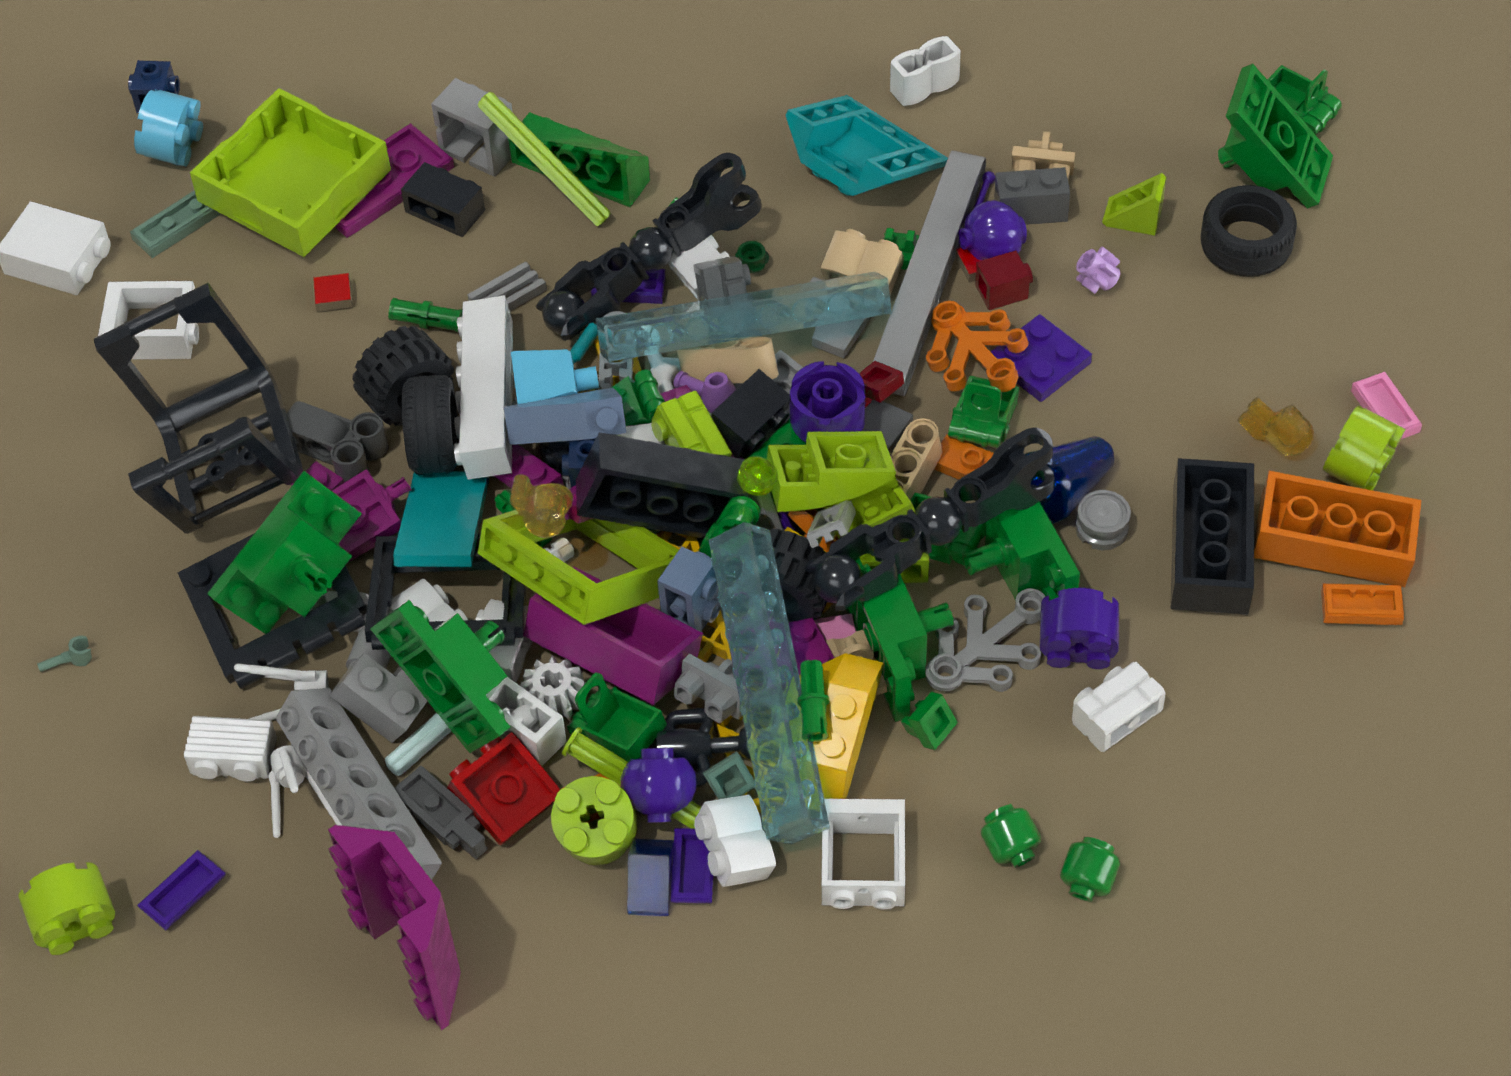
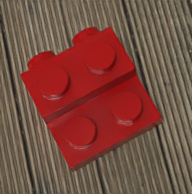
[447,732,561,846]

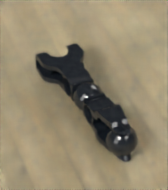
[536,152,762,341]
[805,427,1055,611]

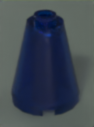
[1025,436,1115,524]

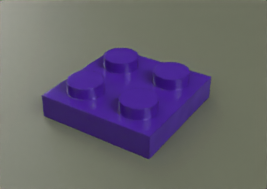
[991,314,1092,402]

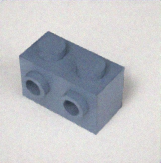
[658,547,721,632]

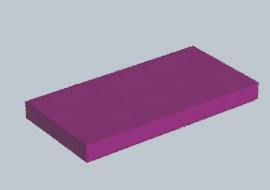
[335,123,454,238]

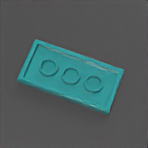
[393,471,489,567]

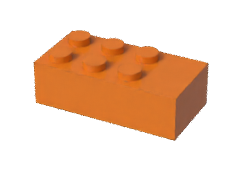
[1254,470,1422,588]

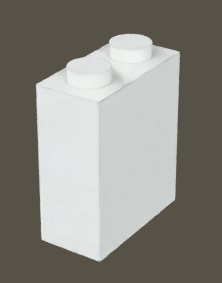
[0,201,111,295]

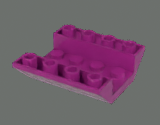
[328,825,461,1030]

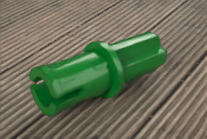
[797,660,830,742]

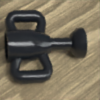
[657,708,759,788]

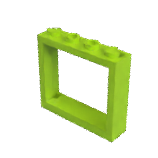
[478,498,679,625]

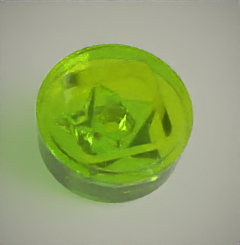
[737,457,778,496]

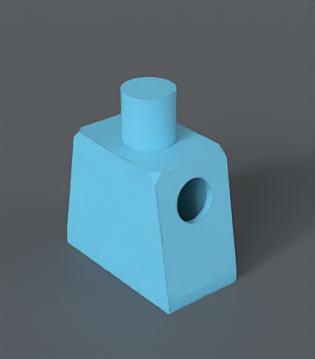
[511,349,599,404]

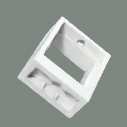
[98,281,199,359]
[822,799,905,910]

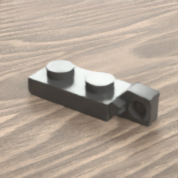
[394,765,488,859]

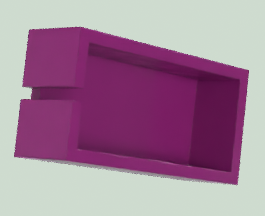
[524,566,703,705]

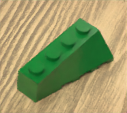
[508,112,650,207]

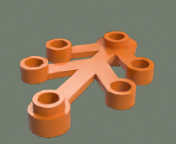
[926,301,1029,392]

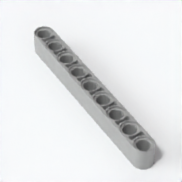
[873,150,986,396]

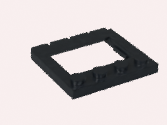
[177,533,367,689]
[365,533,527,650]

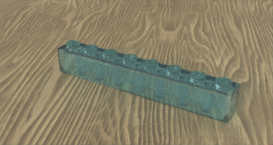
[596,271,892,362]

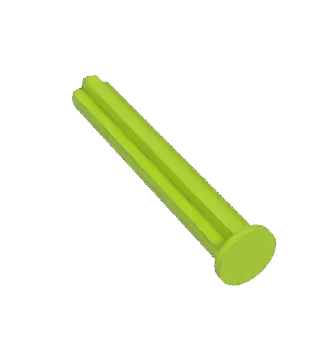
[562,727,701,829]

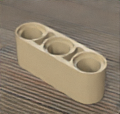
[676,337,779,383]
[891,418,942,500]

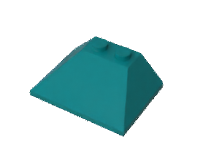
[786,95,948,196]

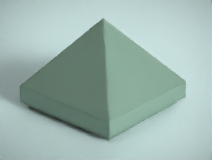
[703,751,757,799]

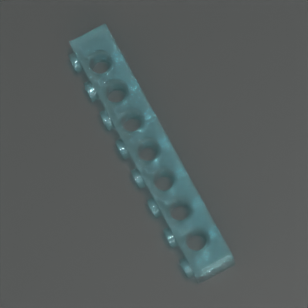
[709,522,830,844]

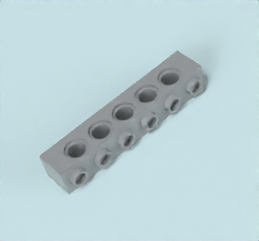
[275,688,442,880]

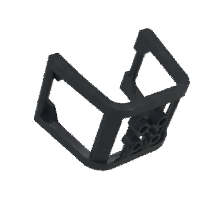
[94,283,303,534]

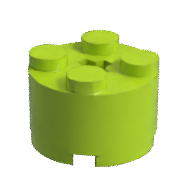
[1322,406,1406,490]
[551,776,637,865]
[18,862,115,955]

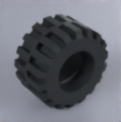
[352,326,454,426]
[732,529,827,622]

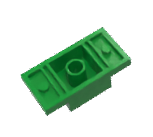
[1218,63,1333,209]
[207,471,362,634]
[962,502,1080,601]
[846,557,954,722]
[370,600,510,753]

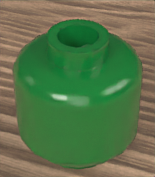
[981,804,1041,868]
[1060,837,1120,902]

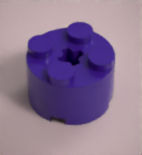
[790,361,865,442]
[1040,588,1120,669]

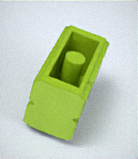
[651,391,732,457]

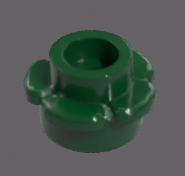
[735,241,769,273]

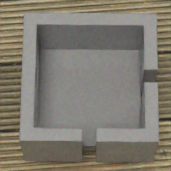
[431,78,513,177]

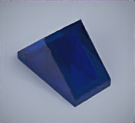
[627,839,674,916]

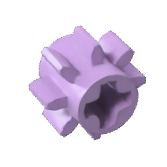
[1076,247,1120,294]

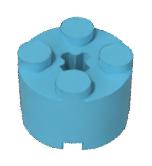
[134,89,203,167]

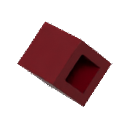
[975,250,1033,310]

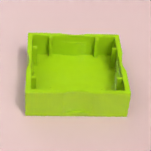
[190,88,391,257]

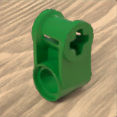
[698,496,760,571]

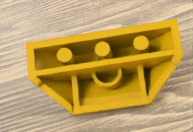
[772,653,884,813]

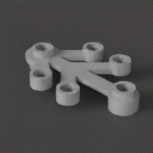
[926,589,1045,692]

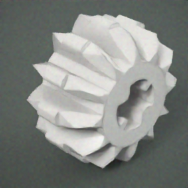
[521,655,586,720]

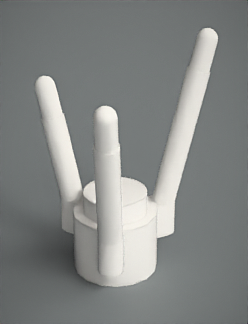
[234,664,329,720]
[268,745,342,838]

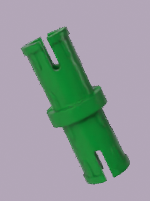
[388,297,463,332]

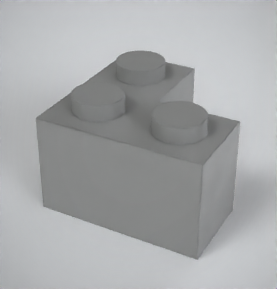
[329,653,427,743]

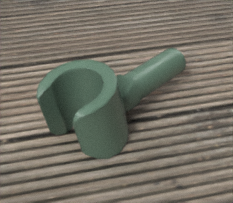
[37,635,92,672]

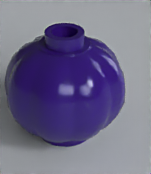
[959,200,1027,260]
[621,748,697,822]

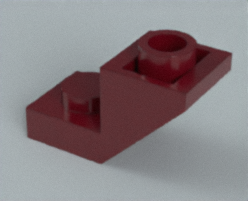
[859,361,905,408]

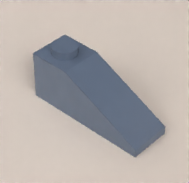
[503,387,627,445]

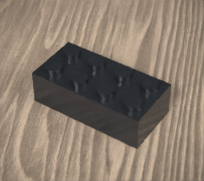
[576,432,748,538]
[1170,458,1254,615]

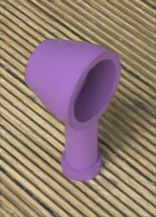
[673,371,737,413]

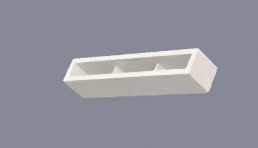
[454,295,513,479]

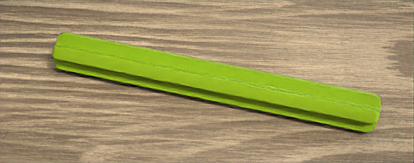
[477,92,611,226]

